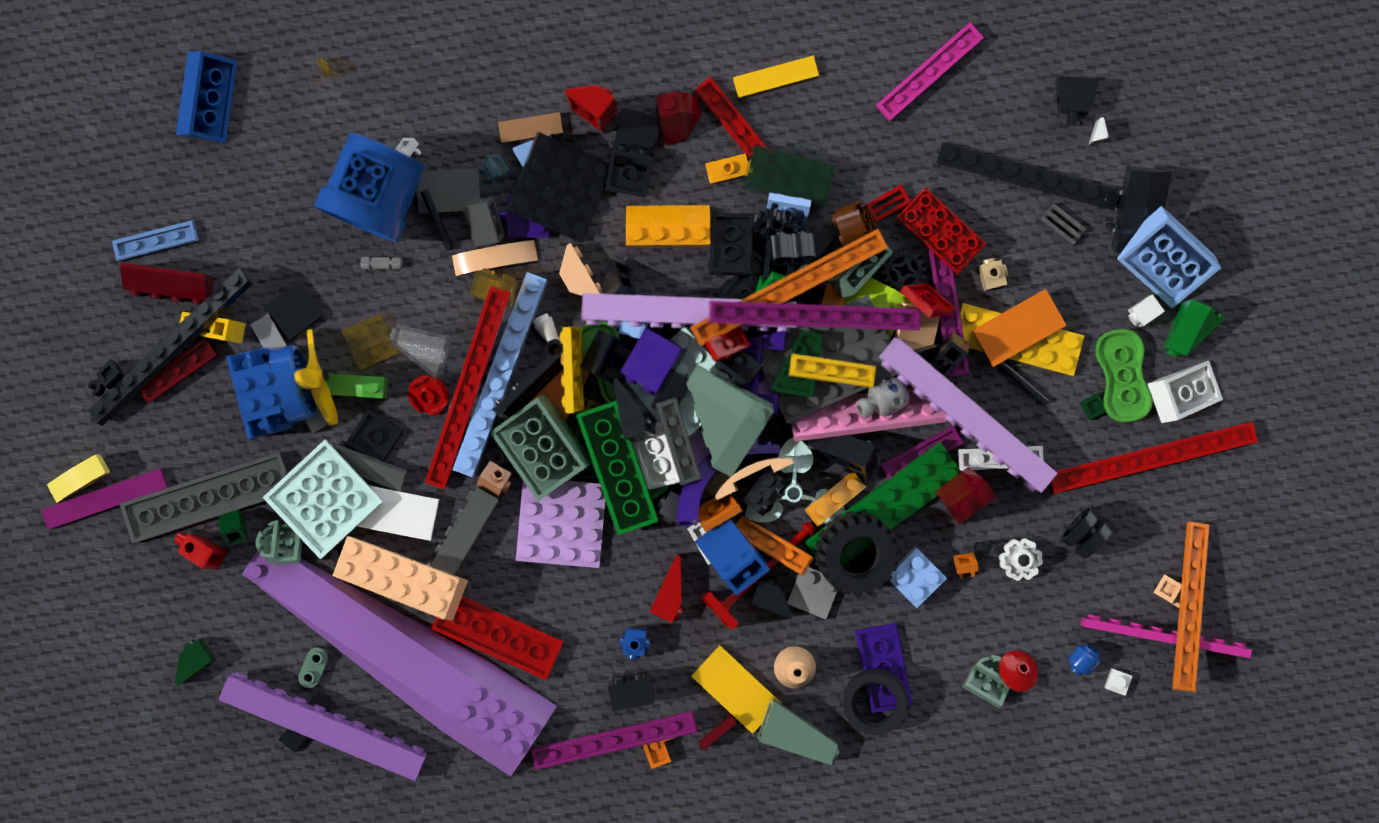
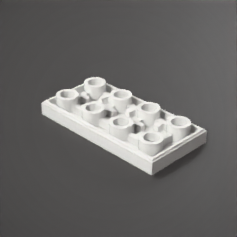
[358,485,440,541]

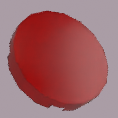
[407,375,449,415]

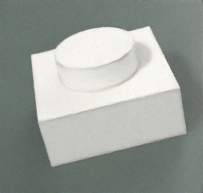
[1104,668,1132,696]

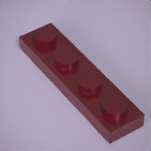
[140,338,219,403]

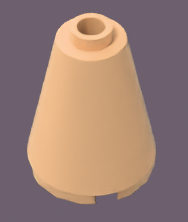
[774,646,816,688]

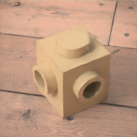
[978,258,1008,291]

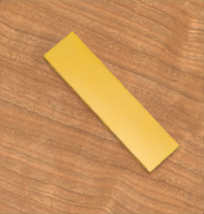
[733,55,819,99]
[789,354,876,388]

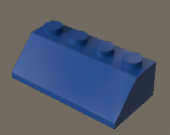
[176,51,237,143]

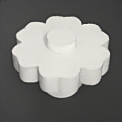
[999,538,1043,581]

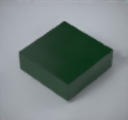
[1079,392,1106,421]

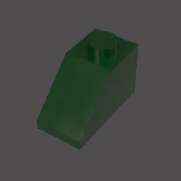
[175,639,216,686]

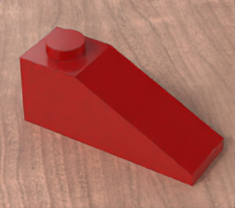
[649,554,683,623]

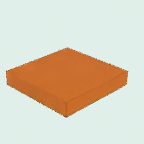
[698,493,742,532]

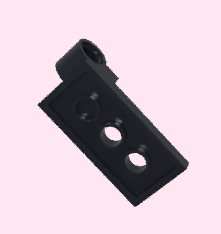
[493,339,564,420]

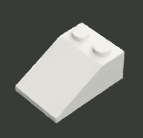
[1148,360,1223,423]

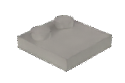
[787,567,838,619]

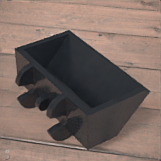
[1105,165,1172,253]

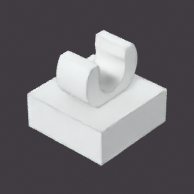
[395,138,421,157]

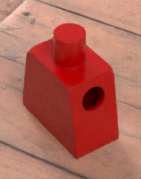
[174,532,228,570]

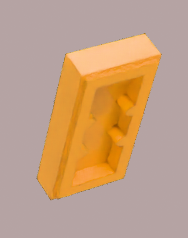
[705,153,751,185]

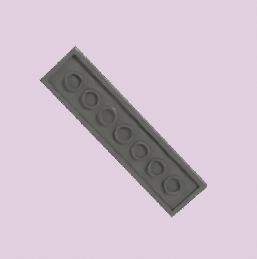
[119,452,288,544]

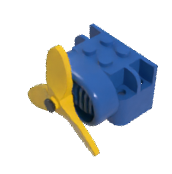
[226,329,338,439]

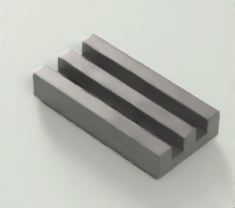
[1040,203,1086,246]

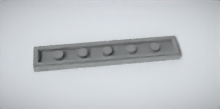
[250,314,329,433]

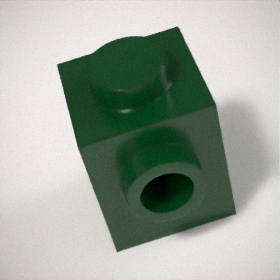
[219,509,248,547]

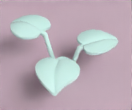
[745,437,845,524]

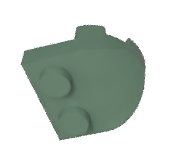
[256,520,302,565]
[963,655,1010,708]

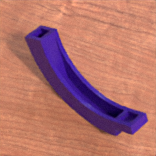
[676,437,780,526]

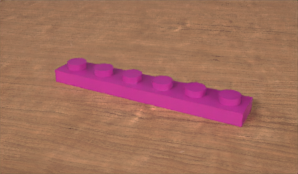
[876,23,984,122]

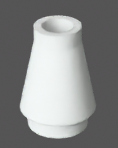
[533,313,560,343]

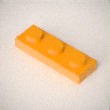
[805,471,866,526]

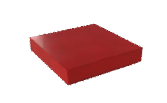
[900,283,956,318]

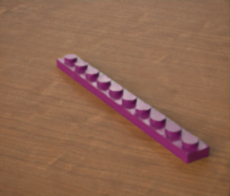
[709,301,921,331]

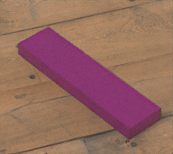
[880,425,964,479]

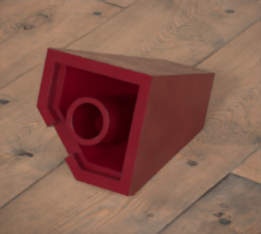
[655,91,702,146]

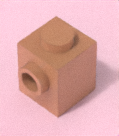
[476,461,512,498]

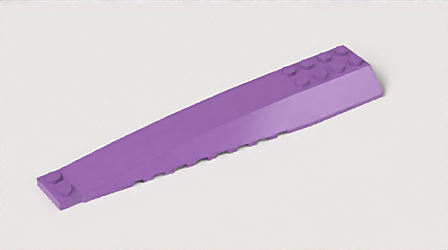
[242,551,557,777]

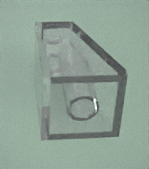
[390,324,452,379]

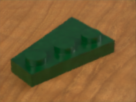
[770,331,823,398]

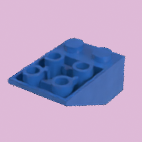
[695,518,770,596]

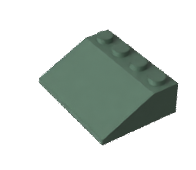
[490,394,593,501]

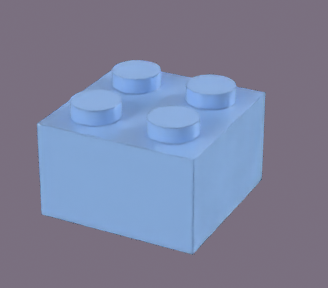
[890,547,947,608]

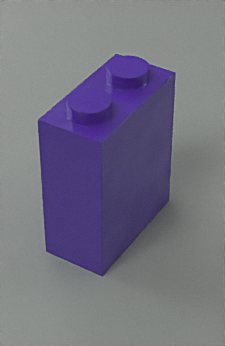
[621,327,687,395]

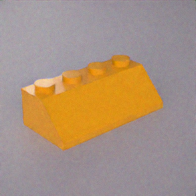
[626,205,710,248]

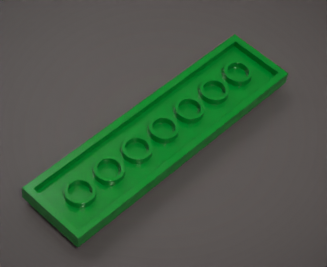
[805,442,961,567]

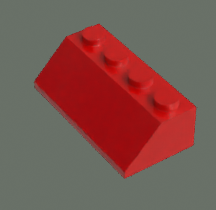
[564,85,617,133]

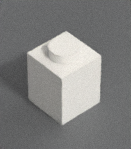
[1128,294,1165,327]

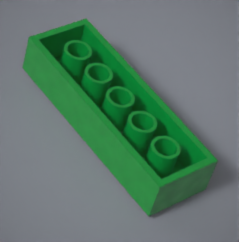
[576,401,659,535]

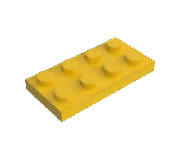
[560,326,584,413]

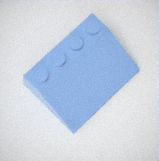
[1117,206,1221,308]

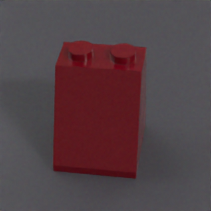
[935,467,996,524]

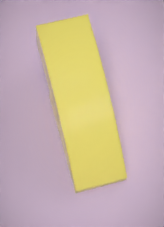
[47,454,111,503]

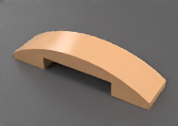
[452,240,538,276]
[715,457,795,500]

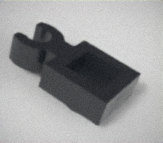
[88,359,125,397]

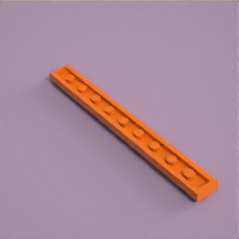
[690,229,888,346]

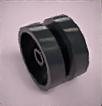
[1061,505,1115,559]

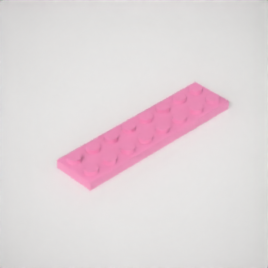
[791,382,954,442]

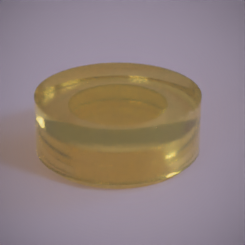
[315,57,332,79]

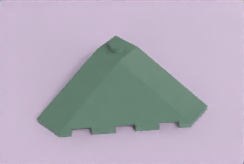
[687,365,774,477]

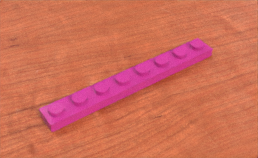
[1080,614,1252,658]

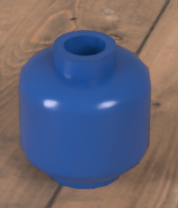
[1068,644,1100,676]

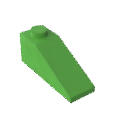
[326,374,388,399]

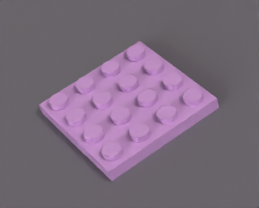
[516,481,606,568]

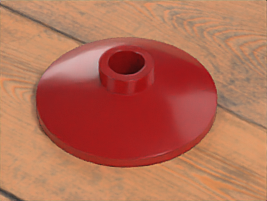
[999,650,1038,692]

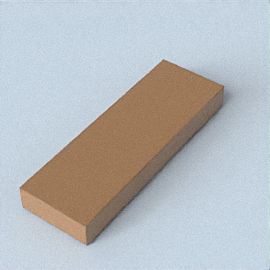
[498,112,564,144]

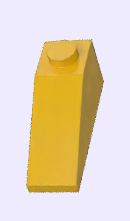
[180,312,246,344]

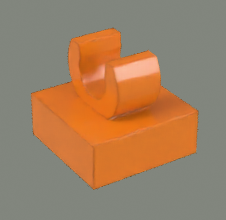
[953,553,978,579]

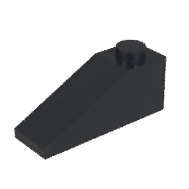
[913,331,969,388]
[613,378,656,443]

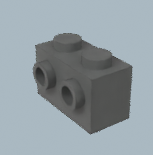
[464,196,505,247]

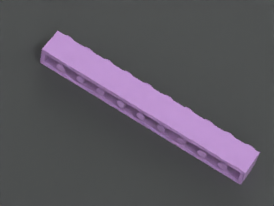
[581,293,797,333]
[878,338,1057,493]

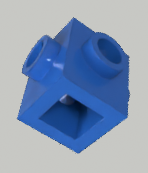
[619,627,650,660]

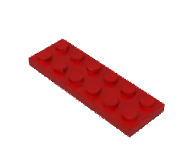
[431,596,564,680]

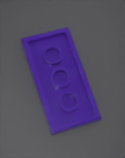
[855,622,913,713]

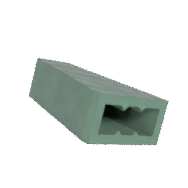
[757,698,839,765]

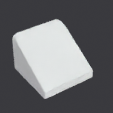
[1089,117,1109,144]

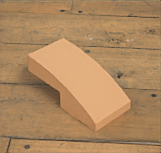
[1154,575,1181,608]

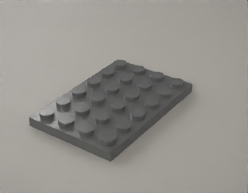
[761,295,898,424]

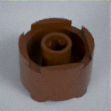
[832,200,876,246]

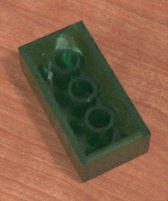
[742,145,836,209]

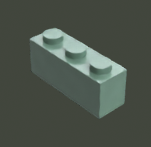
[829,244,893,298]

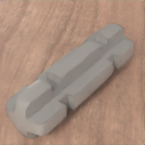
[360,257,402,269]

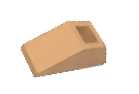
[559,243,603,296]

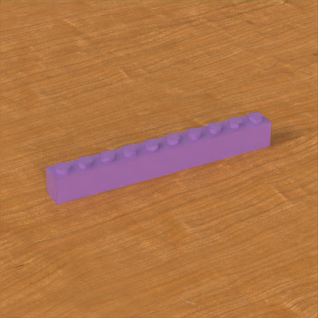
[218,672,427,781]

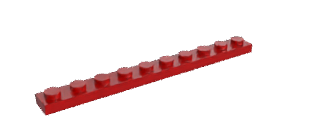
[425,285,511,489]
[1050,422,1258,493]

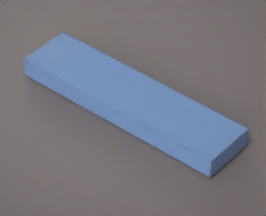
[112,220,199,262]

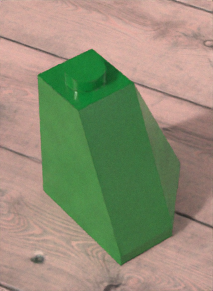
[1162,299,1225,358]

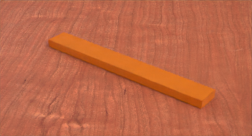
[1172,521,1210,693]

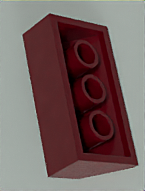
[120,262,215,305]

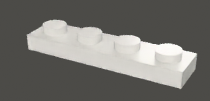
[958,446,1043,470]

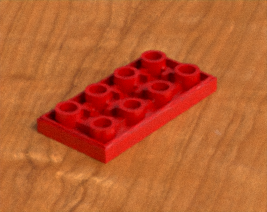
[896,187,987,275]

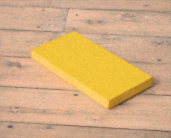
[691,645,781,734]

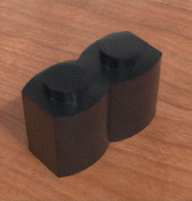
[769,231,816,266]

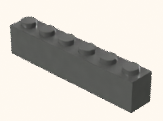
[426,487,500,575]

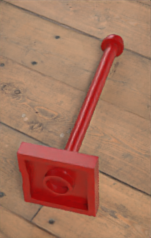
[700,521,816,630]

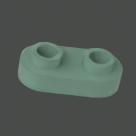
[298,647,329,688]

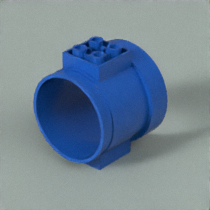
[313,133,426,243]

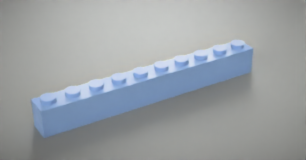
[453,272,548,477]

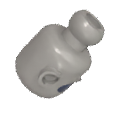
[856,377,910,418]

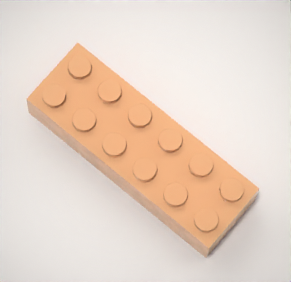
[333,536,468,621]

